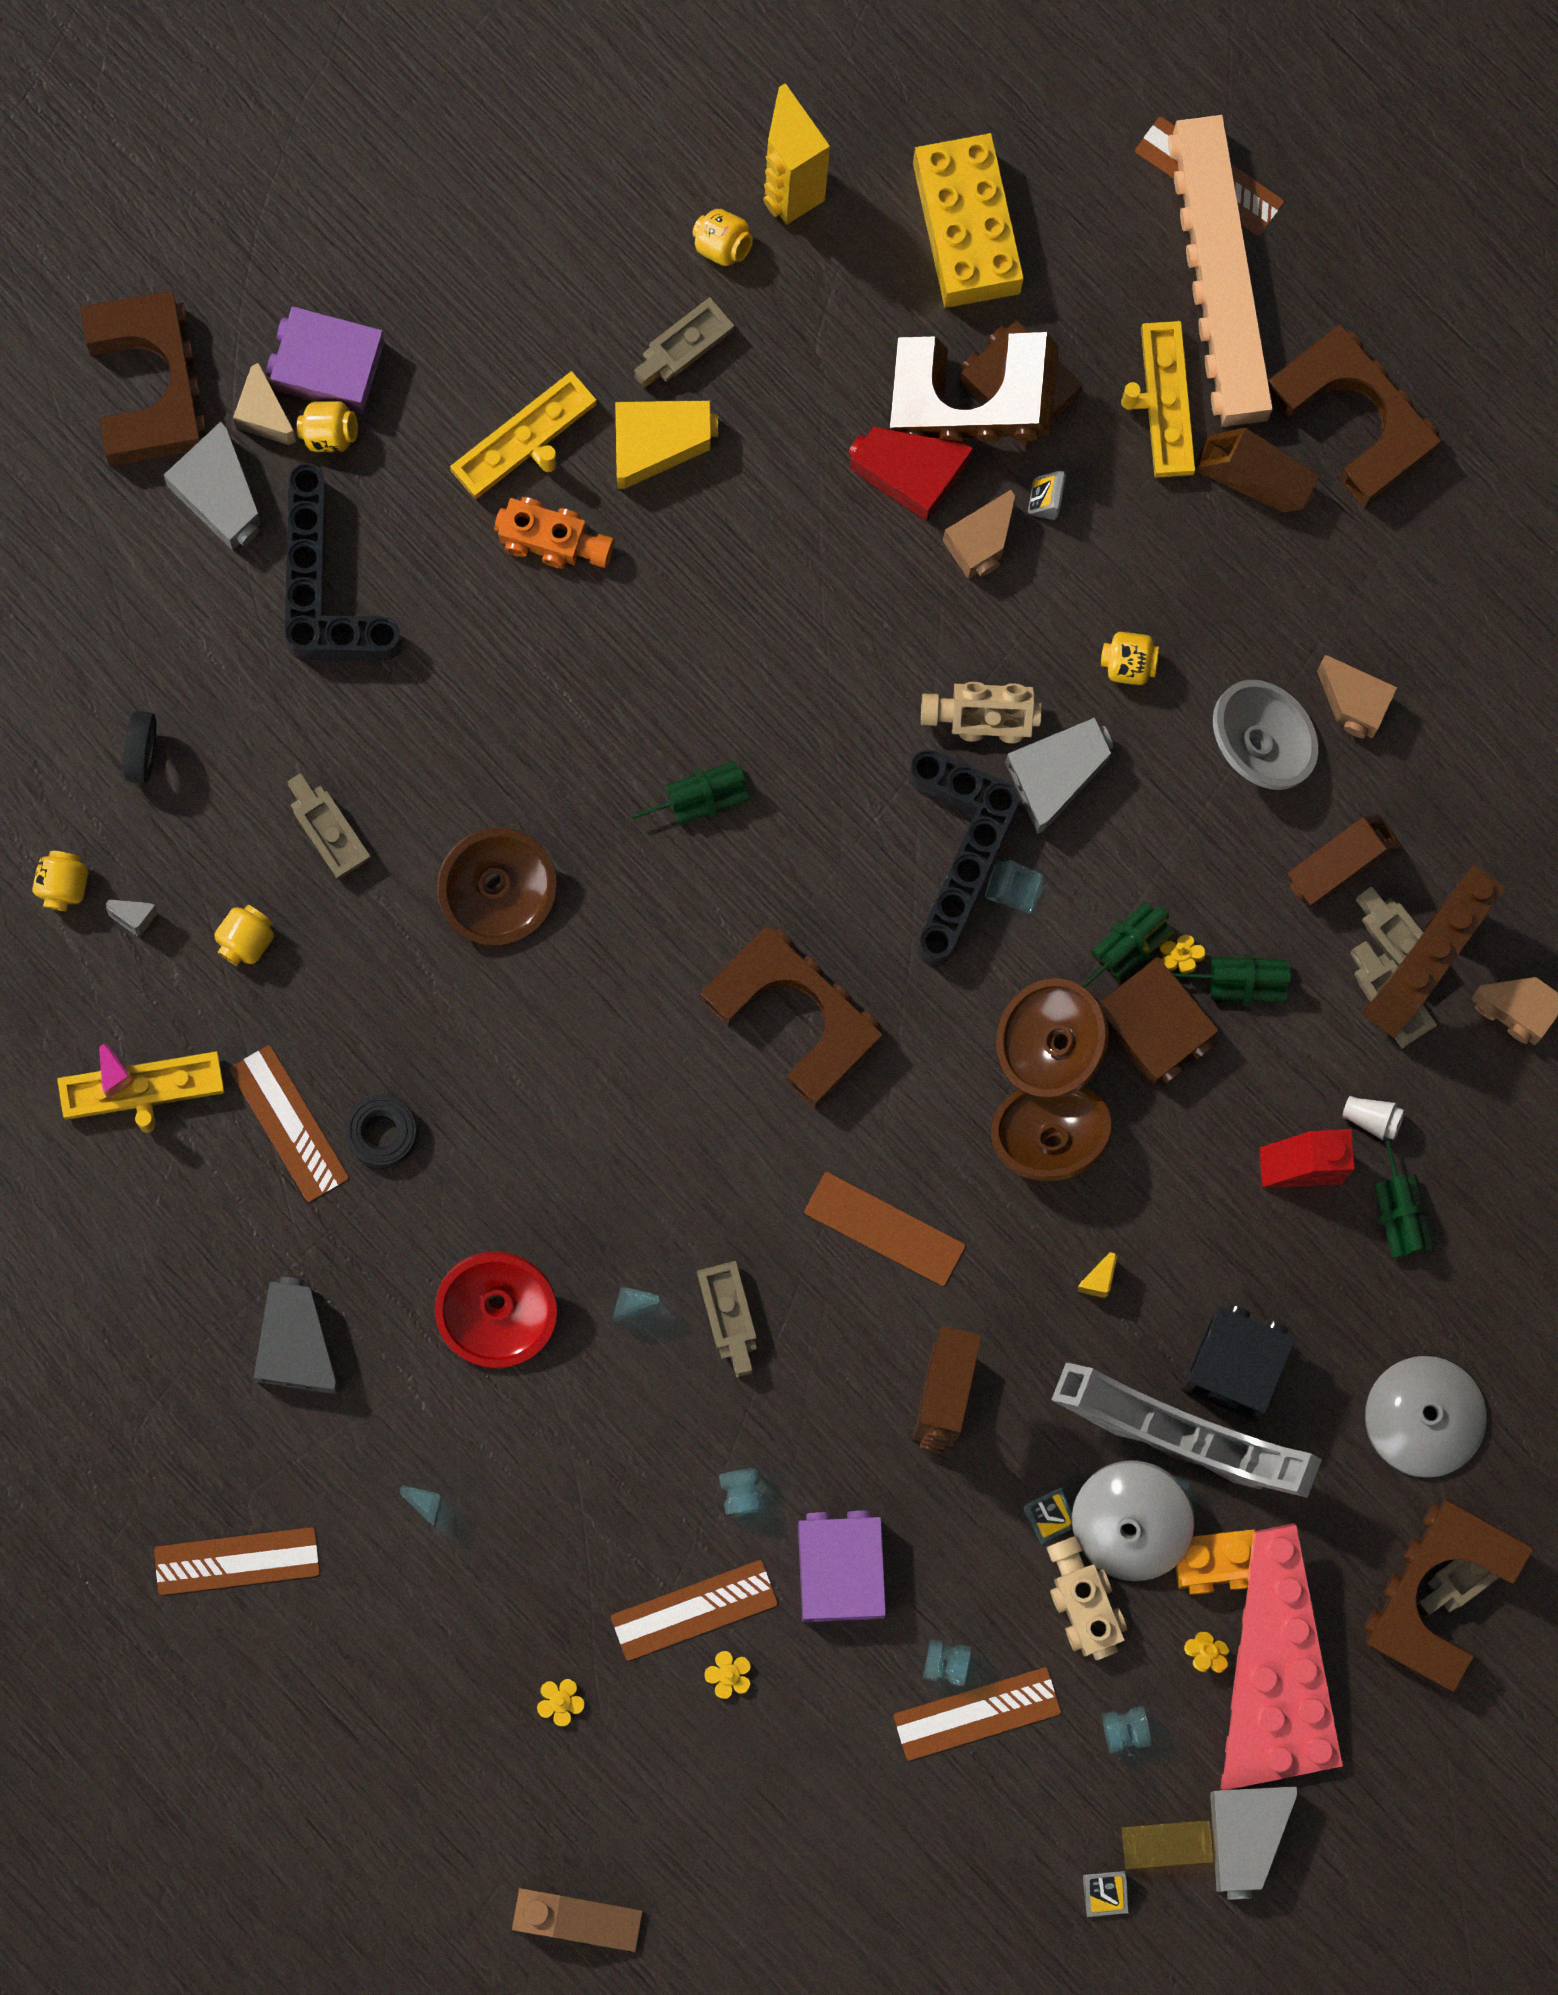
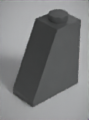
[254,1277,338,1394]

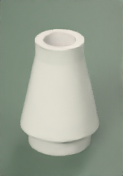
[1342,1096,1405,1141]

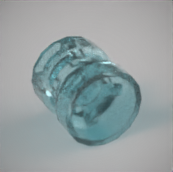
[719,1468,765,1516]
[923,1639,971,1687]
[1102,1706,1151,1754]

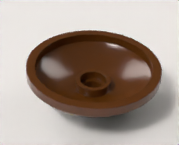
[437,827,556,945]
[996,978,1109,1098]
[991,1086,1112,1181]

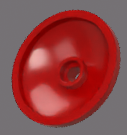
[435,1251,557,1368]

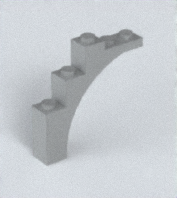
[1051,1362,1322,1498]

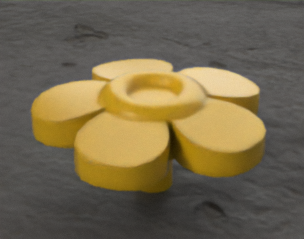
[1160,935,1205,974]
[1184,1632,1229,1673]
[705,1651,751,1699]
[537,1679,584,1726]

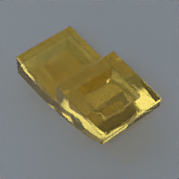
[1122,1821,1213,1869]

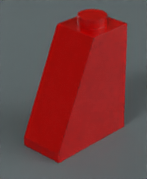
[848,427,973,521]
[1259,1129,1354,1188]

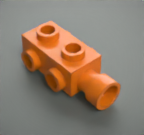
[494,497,615,569]

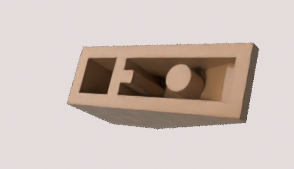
[512,1888,642,1952]

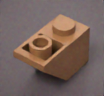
[1470,977,1558,1045]

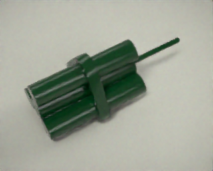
[632,760,750,825]
[1082,902,1174,988]
[1172,954,1291,1005]
[1374,1138,1435,1259]

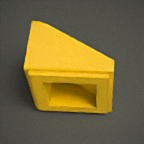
[1077,1253,1117,1298]

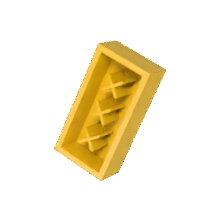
[913,133,1023,308]

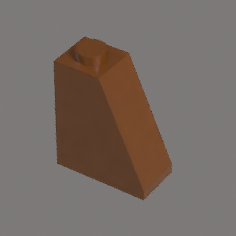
[1194,428,1319,513]
[1288,815,1403,905]

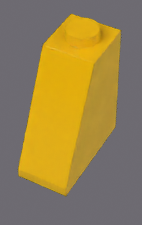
[615,401,718,489]

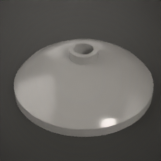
[1213,680,1318,790]
[1365,1356,1487,1478]
[1072,1461,1195,1581]

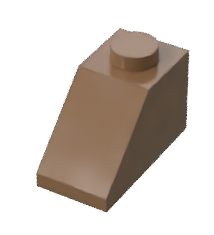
[943,490,1015,579]
[1317,655,1397,739]

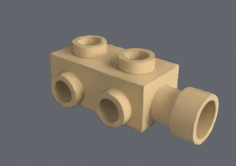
[921,682,1041,743]
[1046,1536,1127,1661]

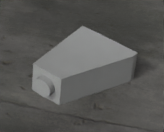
[164,422,261,551]
[1005,718,1113,834]
[1210,1787,1297,1900]

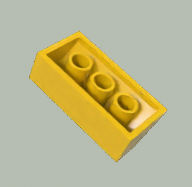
[763,83,830,225]

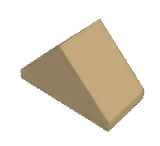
[233,363,296,445]

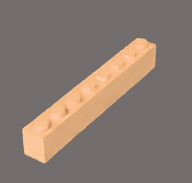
[1168,115,1272,427]

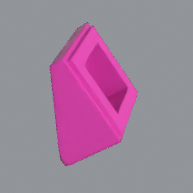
[99,1044,133,1098]

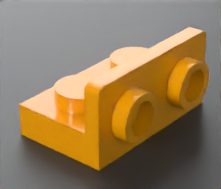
[1176,1529,1255,1595]

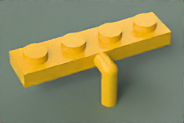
[1121,321,1195,478]
[450,371,597,500]
[57,1051,224,1133]

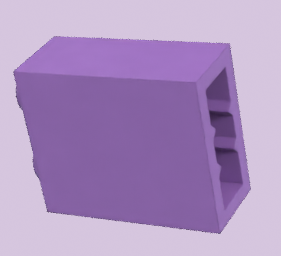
[266,306,384,415]
[798,1510,885,1622]

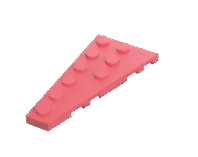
[1220,1523,1343,1790]

